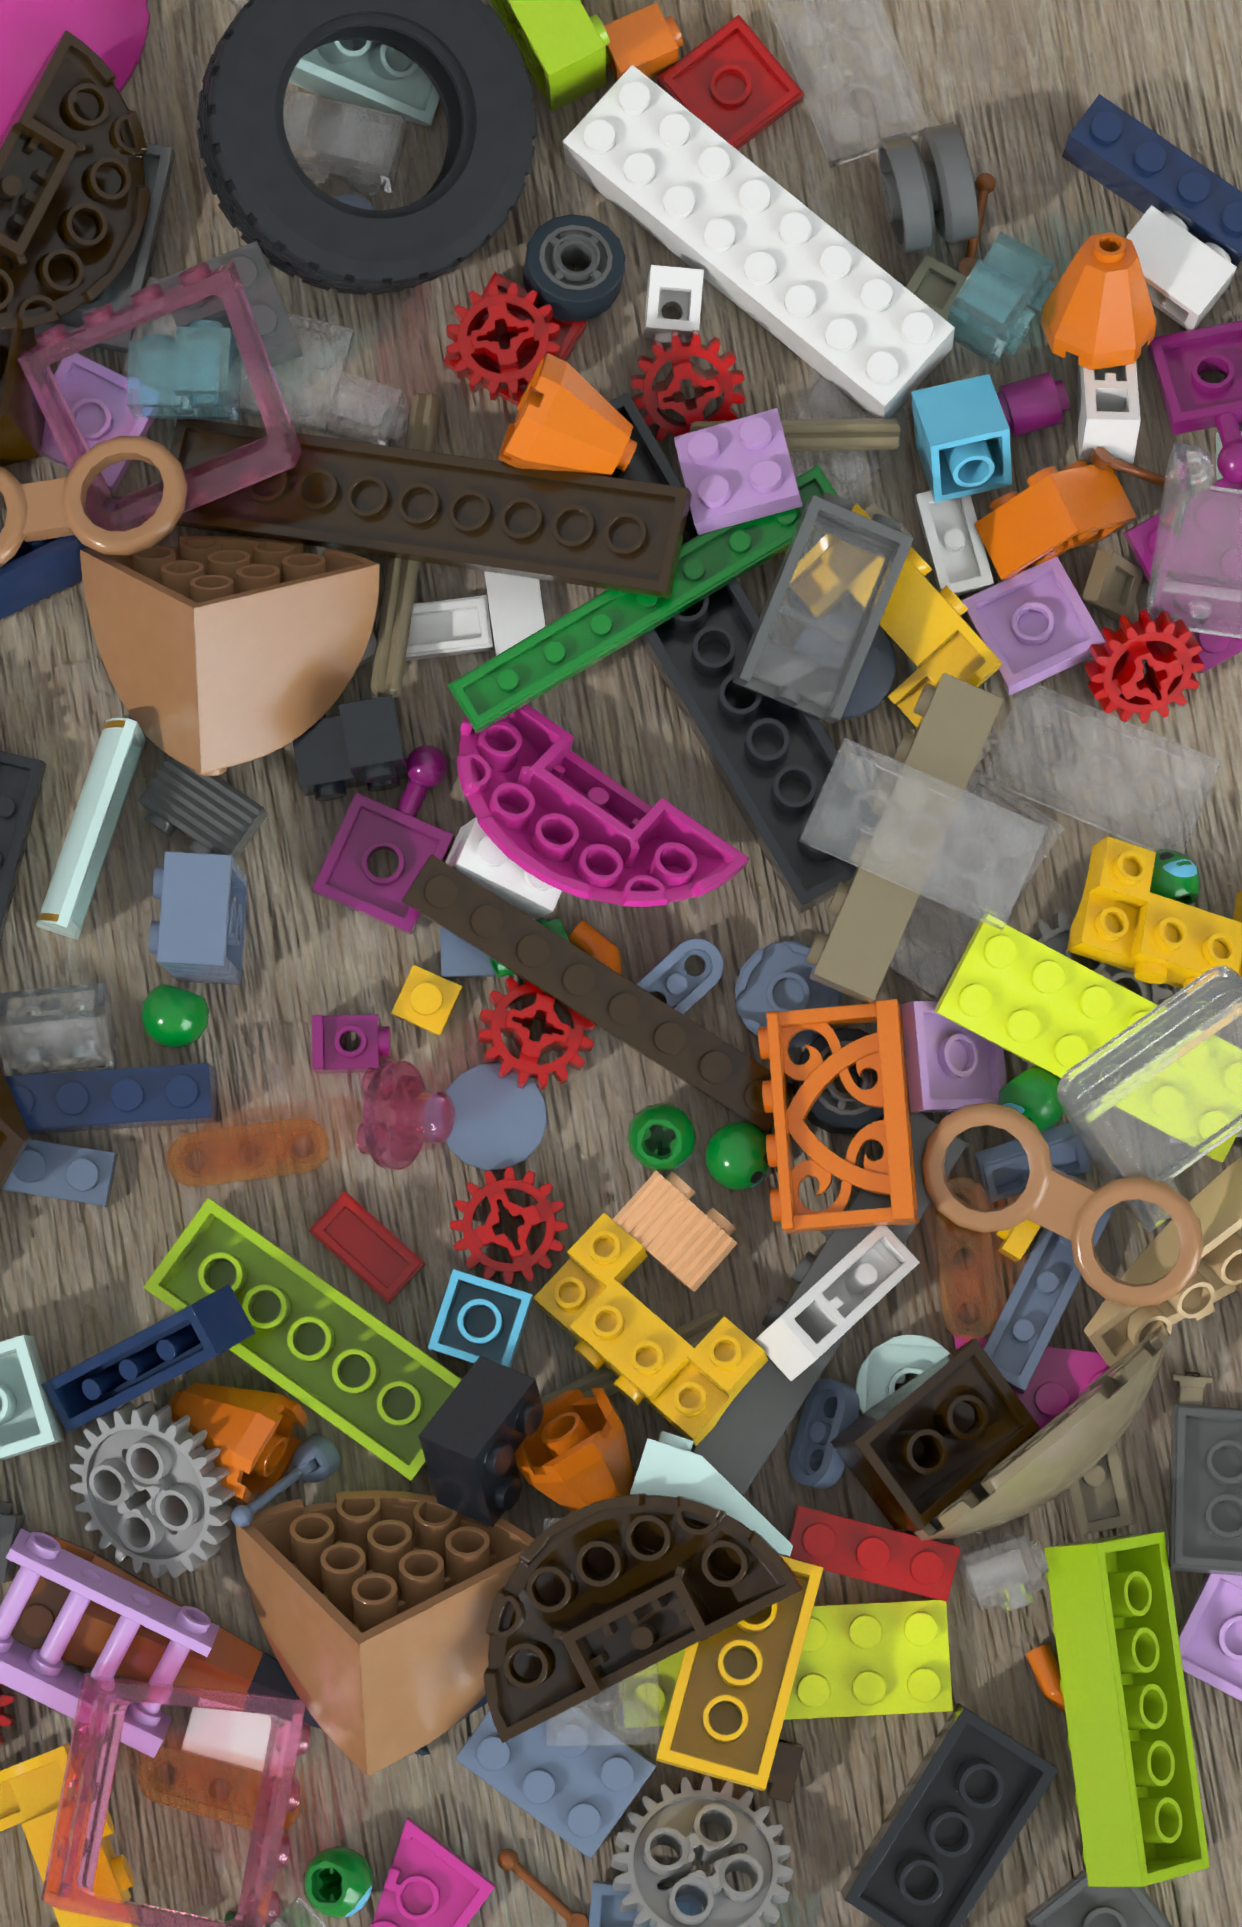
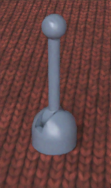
[231,1433,341,1527]

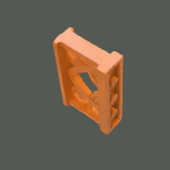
[758,999,919,1234]

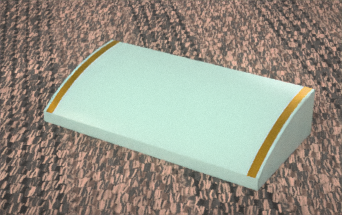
[36,718,146,940]

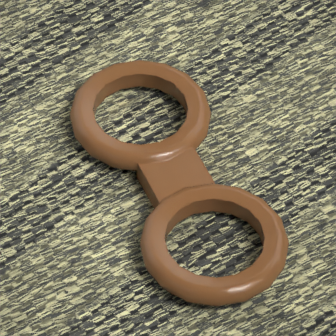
[0,436,188,567]
[921,1102,1204,1307]

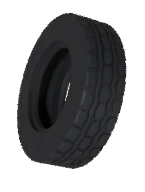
[197,0,536,295]

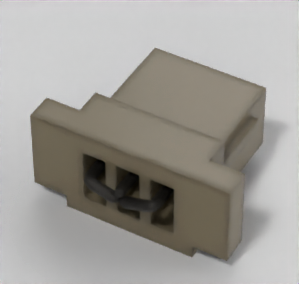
[1171,1371,1213,1406]

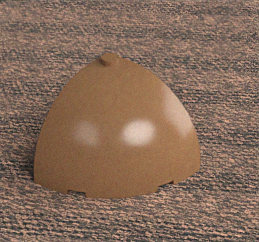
[80,536,379,776]
[235,1490,535,1777]

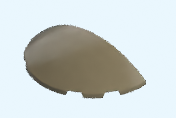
[908,1325,1170,1541]

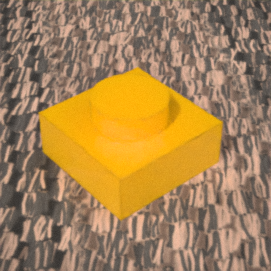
[391,965,463,1037]
[995,1219,1041,1262]

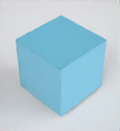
[911,374,1012,503]
[428,1269,534,1368]

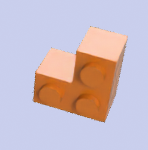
[974,460,1137,580]

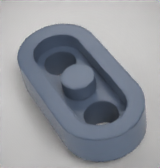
[635,939,723,1014]
[789,1378,860,1490]

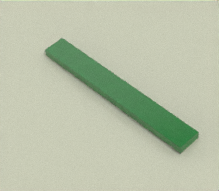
[448,464,838,734]

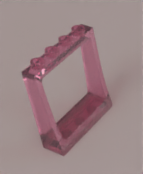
[18,261,302,531]
[41,1674,310,1927]

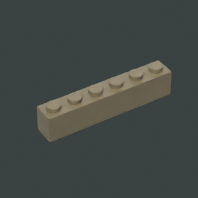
[805,673,1004,1004]

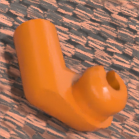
[568,919,622,975]
[1025,1644,1066,1716]

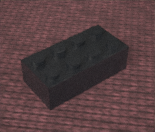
[840,1703,1059,1927]

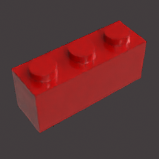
[783,1504,960,1602]

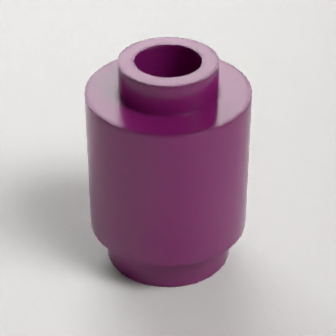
[997,372,1070,437]

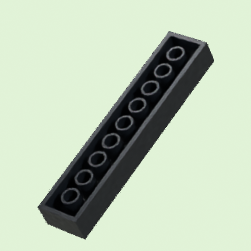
[609,392,877,915]

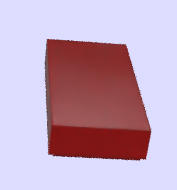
[309,1191,426,1304]

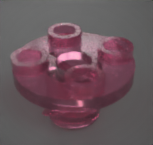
[356,1060,455,1170]

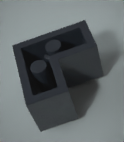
[293,695,409,801]
[418,1356,544,1528]

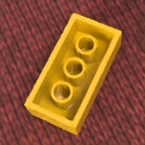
[656,1556,823,1791]

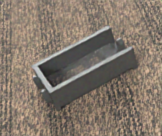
[733,492,914,724]

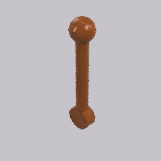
[957,173,996,279]
[1089,447,1184,496]
[497,1849,589,1927]

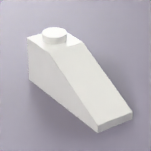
[1077,357,1141,465]
[754,1225,920,1381]

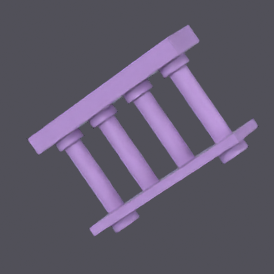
[0,1528,220,1758]

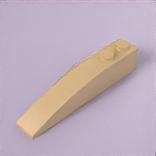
[1083,1156,1242,1367]

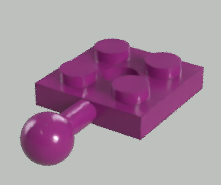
[1148,321,1242,483]
[312,745,455,935]

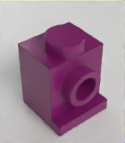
[312,1014,391,1074]

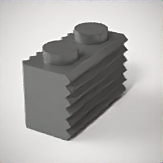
[138,756,268,861]

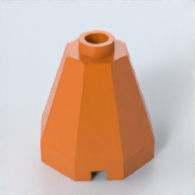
[1041,232,1157,370]
[498,353,637,477]
[168,1382,308,1506]
[514,1388,635,1513]

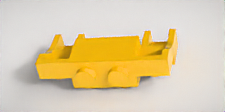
[788,503,1004,729]
[1067,836,1242,1008]
[533,1213,768,1446]
[0,1743,139,1927]

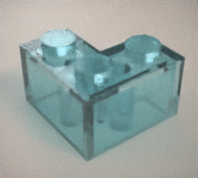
[947,231,1057,366]
[126,320,242,420]

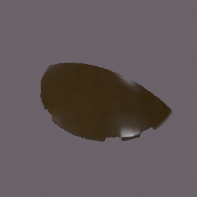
[0,30,150,330]
[484,1493,803,1743]

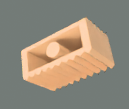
[612,1171,738,1294]

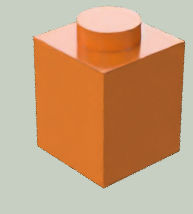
[604,2,683,82]

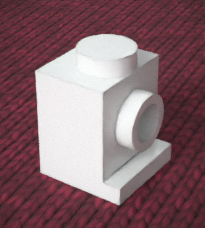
[643,265,704,347]

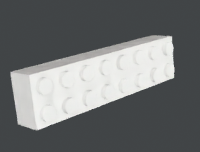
[562,65,955,418]

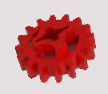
[446,283,561,401]
[630,330,745,442]
[1084,609,1204,723]
[477,977,595,1090]
[450,1167,568,1286]

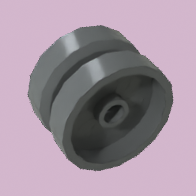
[878,122,979,255]

